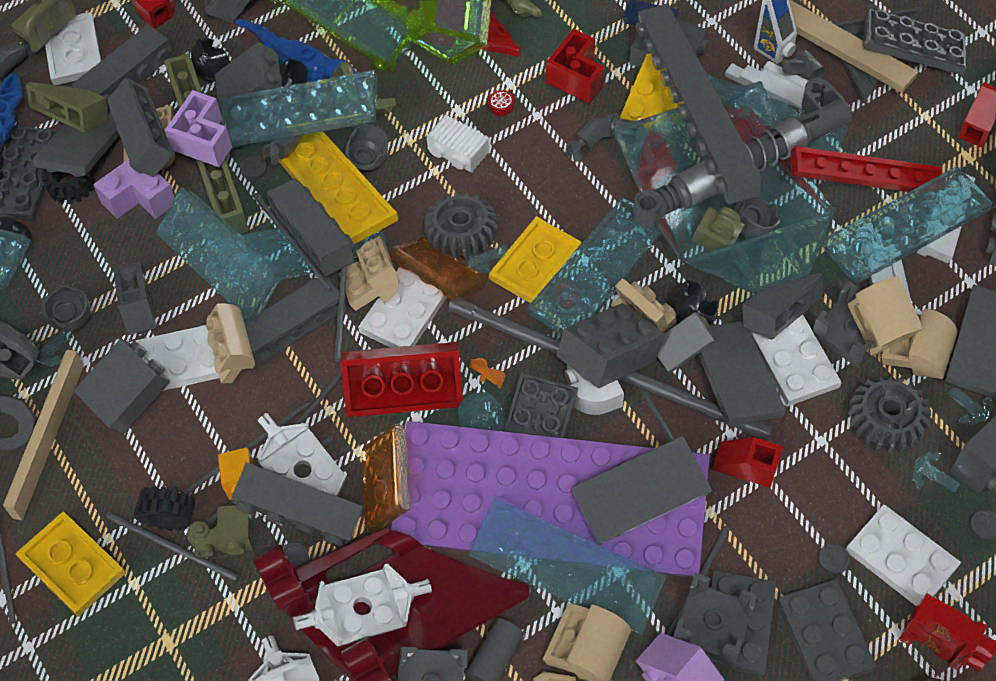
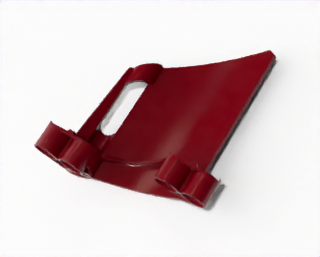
[252,528,531,681]

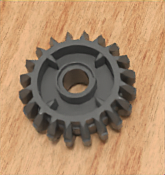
[424,191,498,260]
[848,374,931,453]

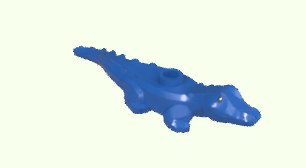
[234,19,363,90]
[0,74,23,150]

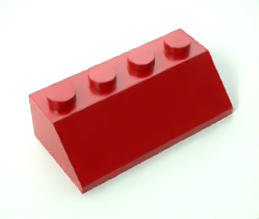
[341,342,464,417]

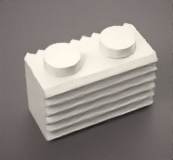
[427,114,489,172]

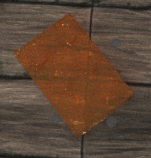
[389,237,488,300]
[362,424,410,532]

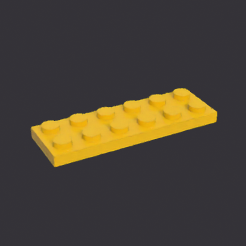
[279,122,399,245]

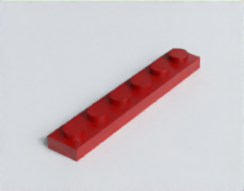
[790,146,945,195]

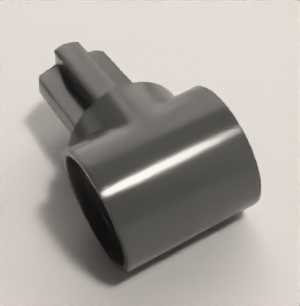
[782,50,825,81]

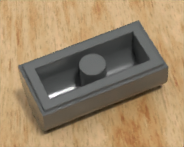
[465,618,524,681]

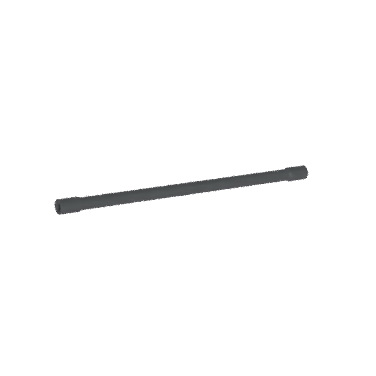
[448,296,774,441]

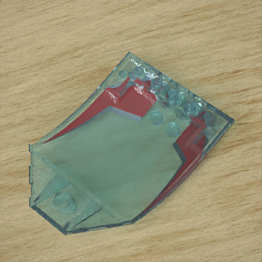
[612,81,836,294]

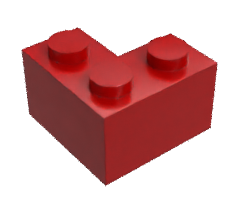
[546,28,604,104]

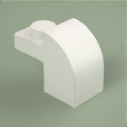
[564,365,624,415]

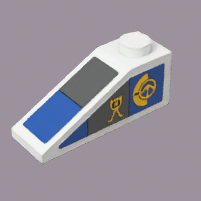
[753,0,797,64]

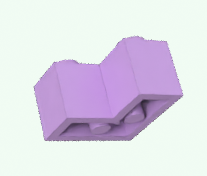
[165,90,232,167]
[93,159,177,219]
[636,633,725,681]

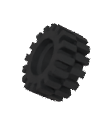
[41,169,95,204]
[134,486,195,531]

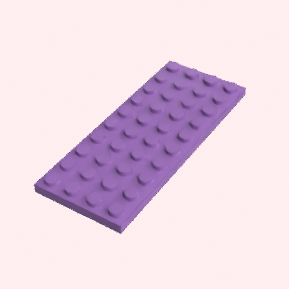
[391,421,710,578]

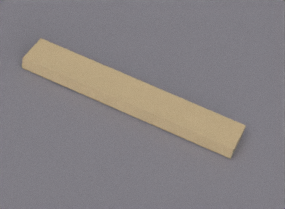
[789,0,918,93]
[3,349,84,520]

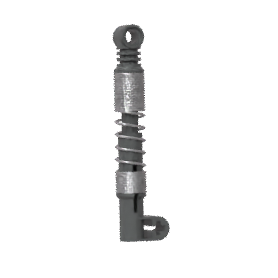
[633,78,852,229]

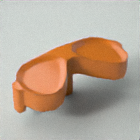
[469,358,505,388]

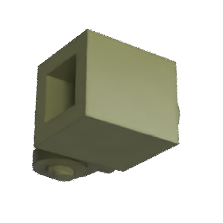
[691,207,745,256]
[187,505,253,557]

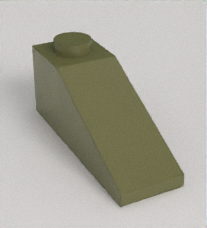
[26,82,108,133]

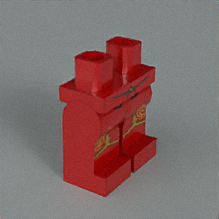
[898,593,996,672]

